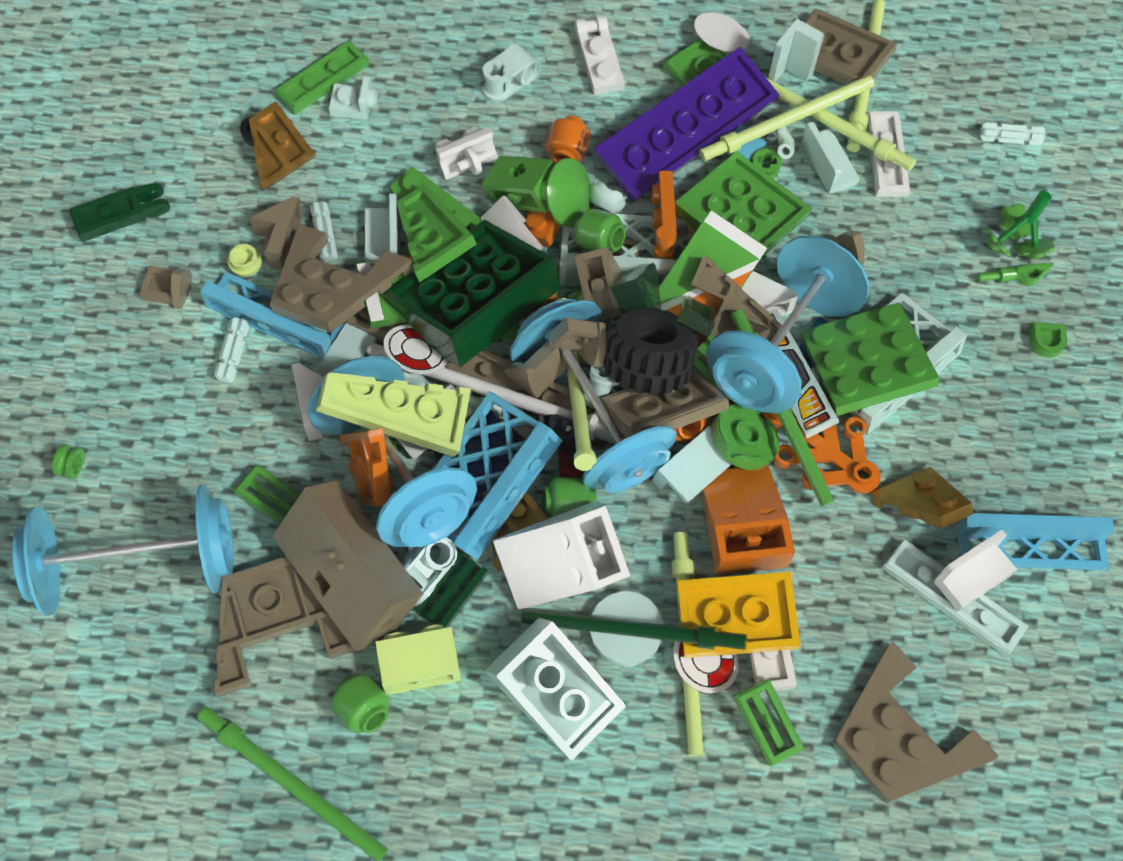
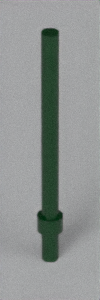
[521,609,747,650]

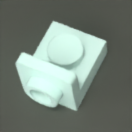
[329,76,377,120]

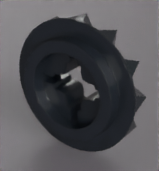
[536,414,576,453]

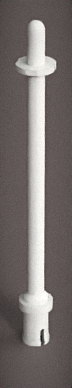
[367,343,626,445]

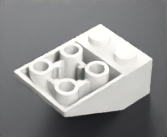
[492,501,630,610]

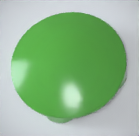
[540,158,591,226]

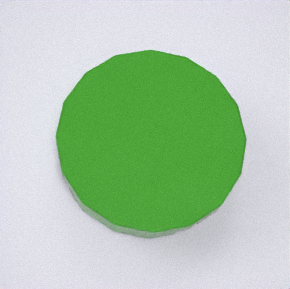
[711,404,779,471]

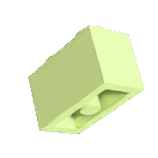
[375,625,461,695]

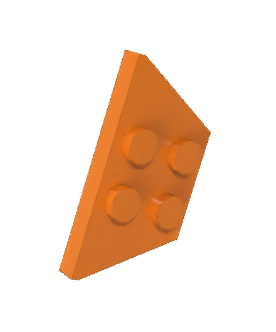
[339,428,394,506]

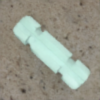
[980,122,1045,145]
[310,201,338,263]
[214,317,249,383]

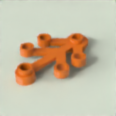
[761,396,881,494]

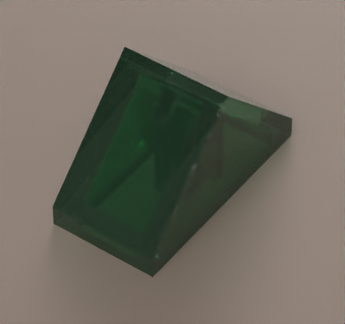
[610,263,662,313]

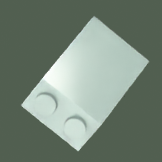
[484,618,626,761]

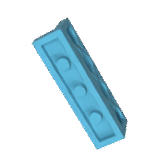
[200,271,345,359]
[957,513,1115,570]

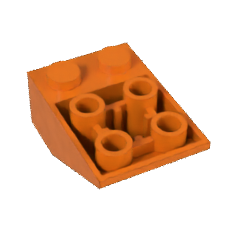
[701,465,795,576]

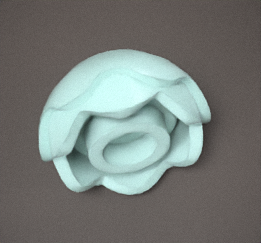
[589,180,627,213]

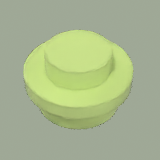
[227,244,262,277]

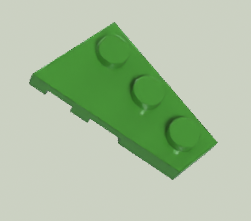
[397,184,477,282]

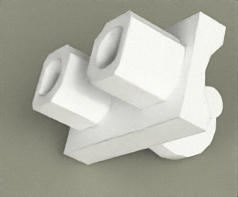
[435,127,498,180]

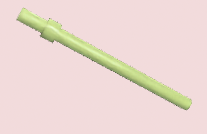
[847,0,885,152]
[699,75,874,162]
[766,77,916,171]
[671,532,704,756]

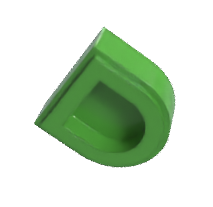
[1029,322,1067,358]

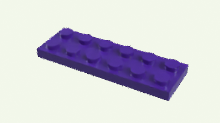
[593,47,780,203]

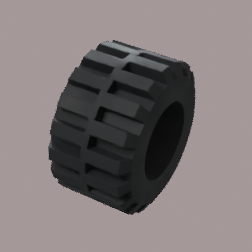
[603,307,698,395]

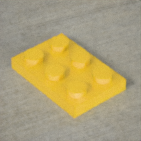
[677,572,801,658]

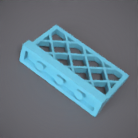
[432,391,563,560]

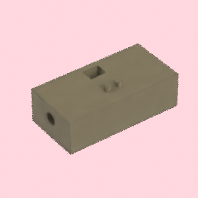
[272,480,424,652]

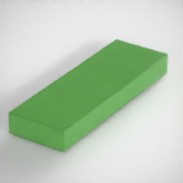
[274,40,369,115]

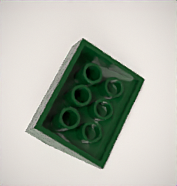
[383,219,561,368]

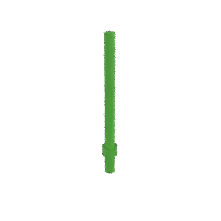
[730,309,834,507]
[197,706,389,861]

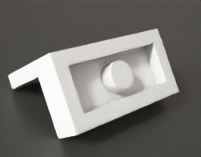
[934,530,1018,612]

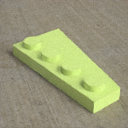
[316,372,471,457]

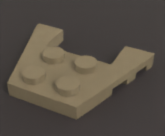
[270,224,414,332]
[691,256,782,389]
[214,557,355,697]
[833,642,999,803]

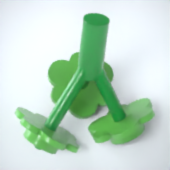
[984,190,1055,259]

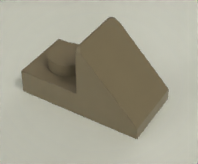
[250,197,303,271]
[574,247,625,320]

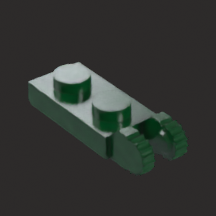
[69,182,170,242]

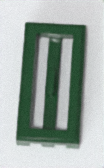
[414,550,488,628]

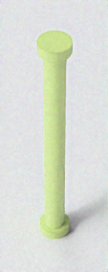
[562,350,597,471]

